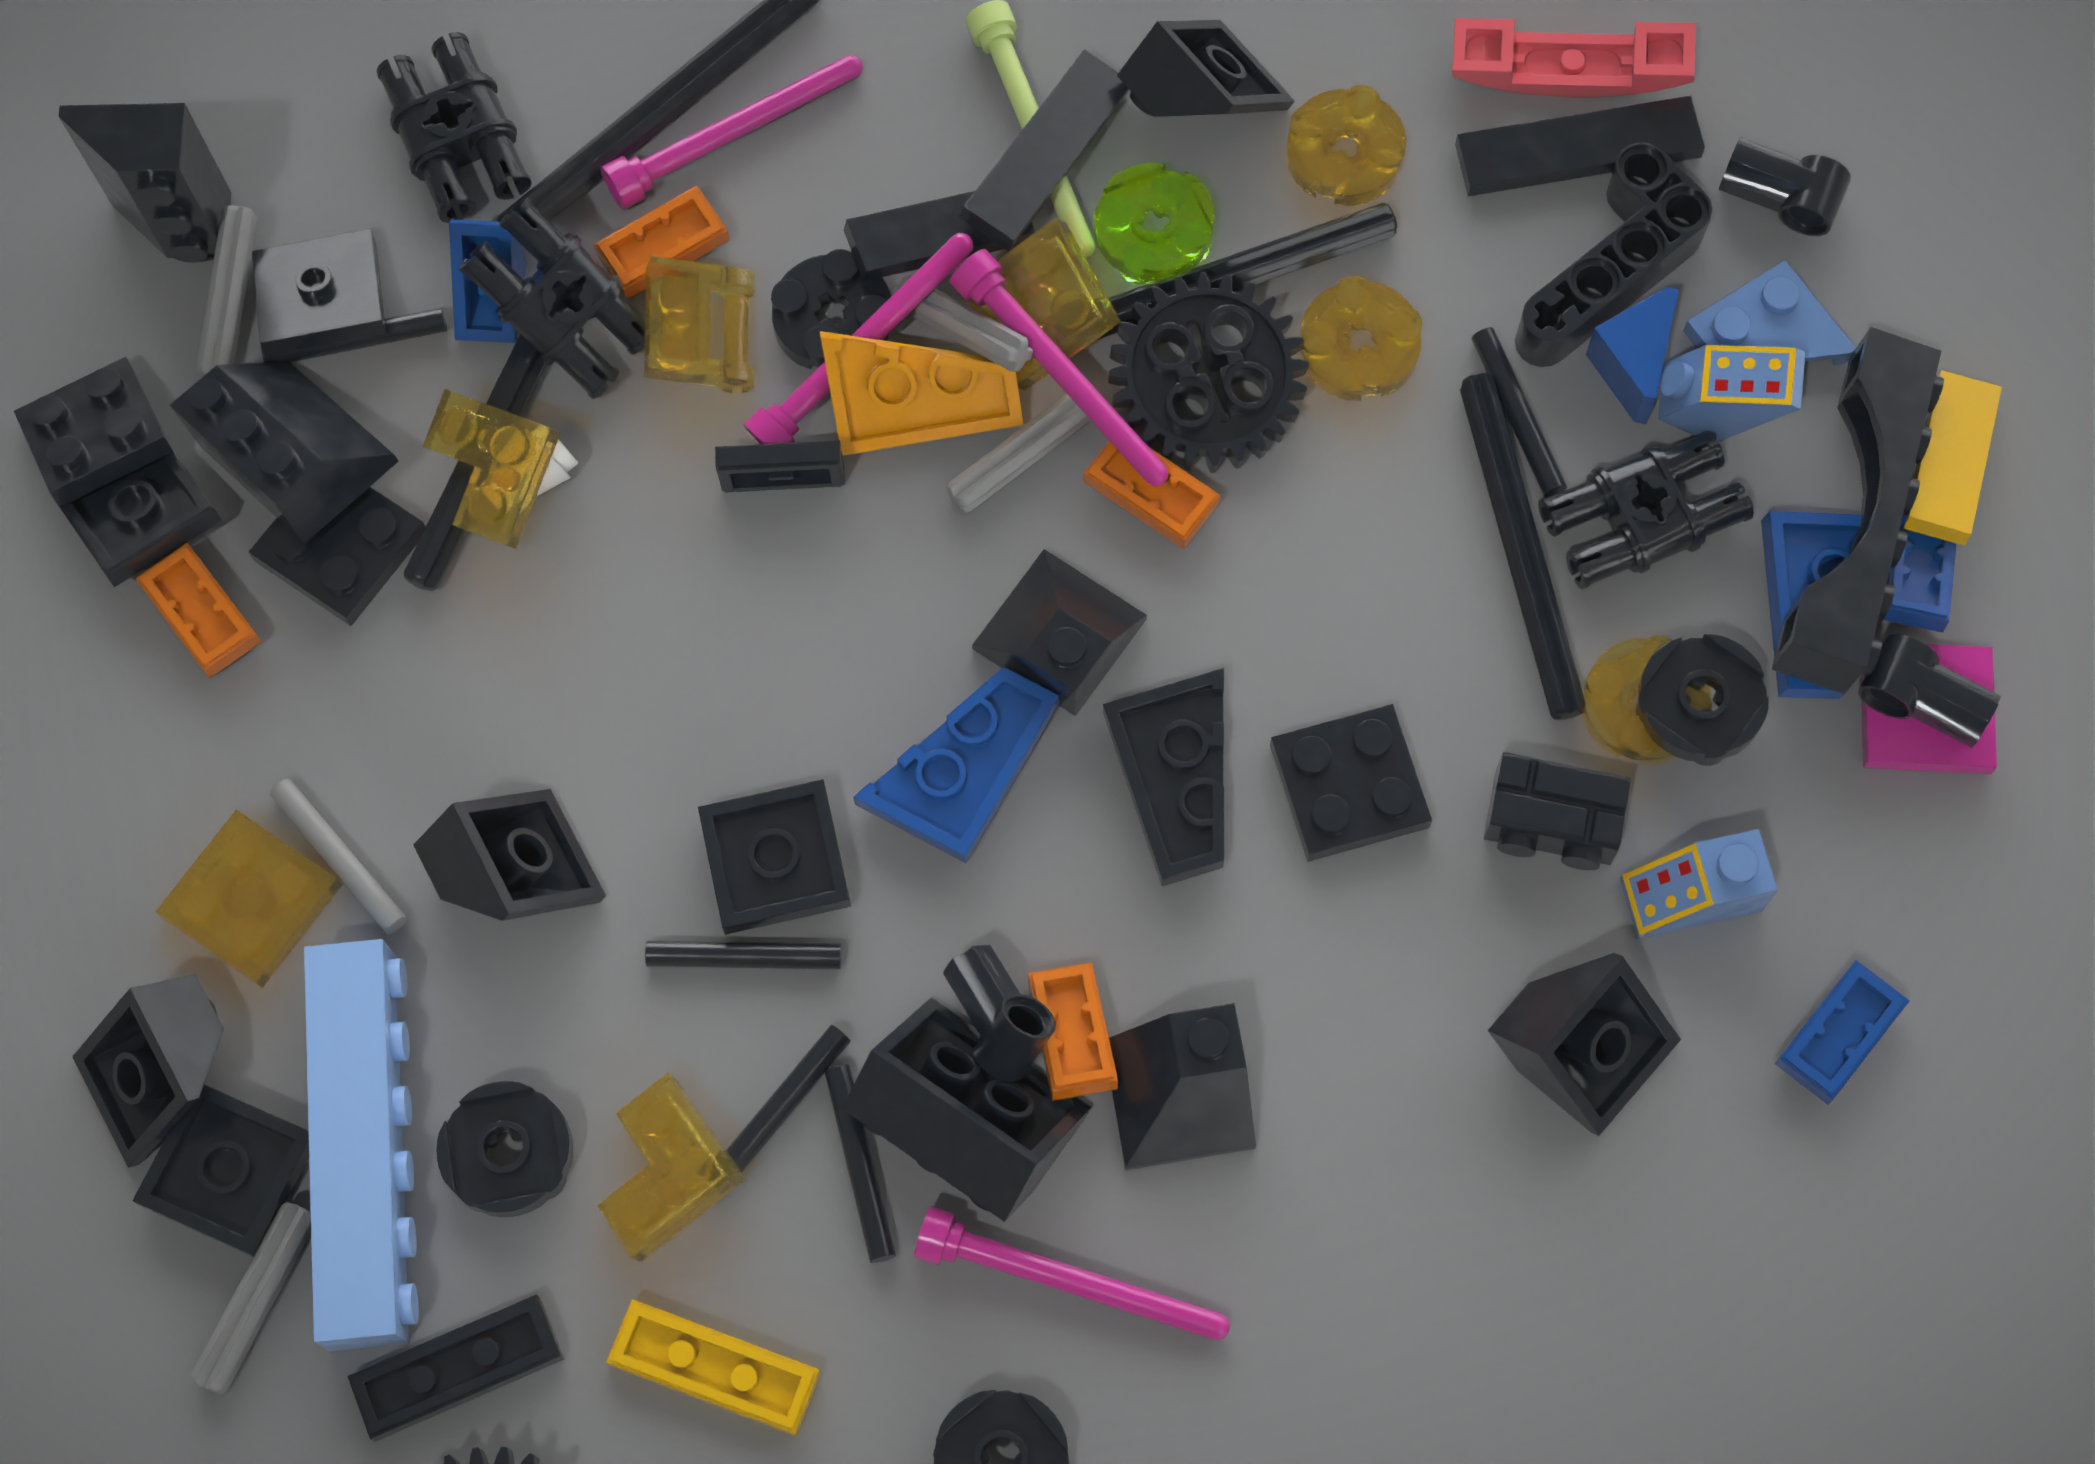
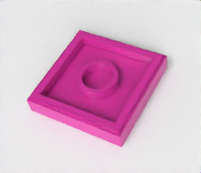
[1861,642,1997,774]

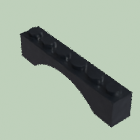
[1772,327,1944,694]

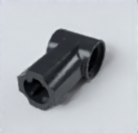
[1718,138,1851,236]
[1858,634,2001,748]
[943,945,1056,1082]

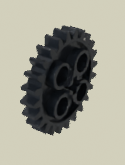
[1108,272,1309,473]

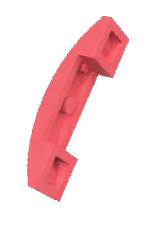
[1452,18,1696,97]

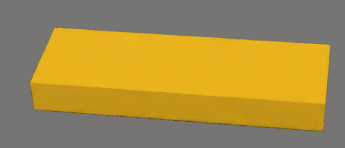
[1903,370,2002,546]
[606,1299,821,1437]

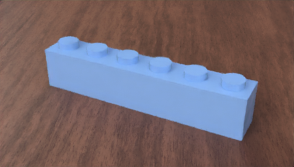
[304,939,419,1352]

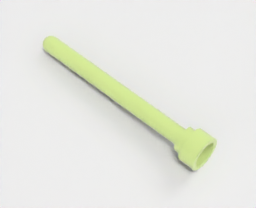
[965,0,1095,259]

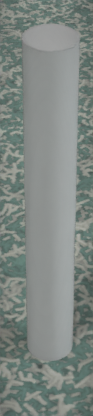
[270,779,407,935]

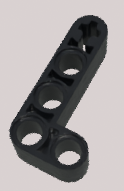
[1515,142,1713,367]

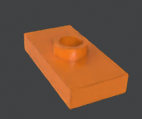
[593,185,730,299]
[1083,441,1221,550]
[135,543,262,678]
[1028,962,1118,1101]

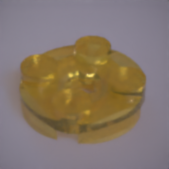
[1286,85,1407,206]
[1299,276,1422,401]
[1582,635,1712,765]

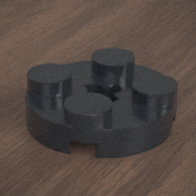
[771,249,891,370]
[1636,634,1769,766]
[436,1081,573,1217]
[933,1390,1069,1464]

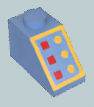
[1658,345,1806,444]
[1620,829,1778,939]

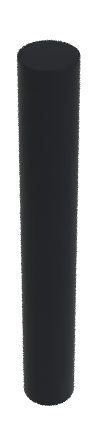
[261,307,447,363]
[1471,327,1567,498]
[645,941,842,969]
[704,1025,851,1194]
[824,1064,896,1263]

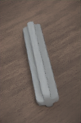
[196,205,258,378]
[891,275,1033,372]
[947,394,1091,513]
[191,1202,311,1394]

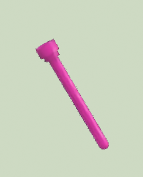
[600,55,863,210]
[743,233,973,444]
[950,249,1168,486]
[914,1206,1230,1340]

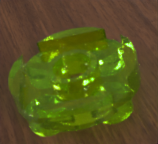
[1094,162,1215,285]

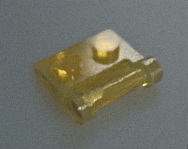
[644,256,755,393]

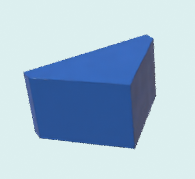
[449,219,527,343]
[1586,287,1679,425]

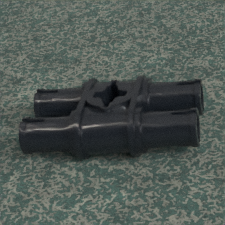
[376,32,532,223]
[458,196,659,399]
[1538,430,1754,589]

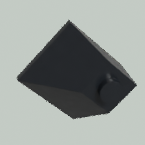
[1117,20,1295,117]
[972,549,1147,716]
[413,789,606,921]
[1487,953,1681,1136]
[72,974,224,1168]
[1109,1003,1256,1170]

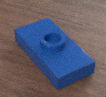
[1884,515,1956,633]
[1774,960,1910,1105]

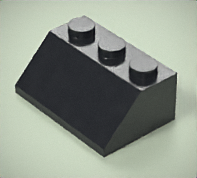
[58,103,232,263]
[169,361,399,543]
[842,997,1091,1222]

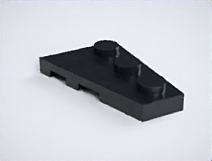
[1103,668,1224,886]

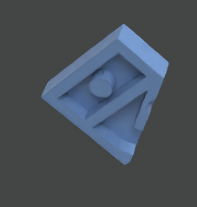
[1683,260,1856,365]

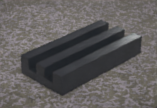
[715,440,845,493]

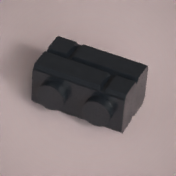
[1484,752,1631,870]

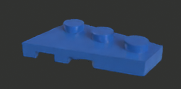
[1761,511,1861,699]
[853,667,1059,863]

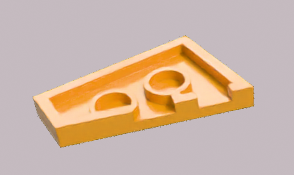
[820,331,1024,456]

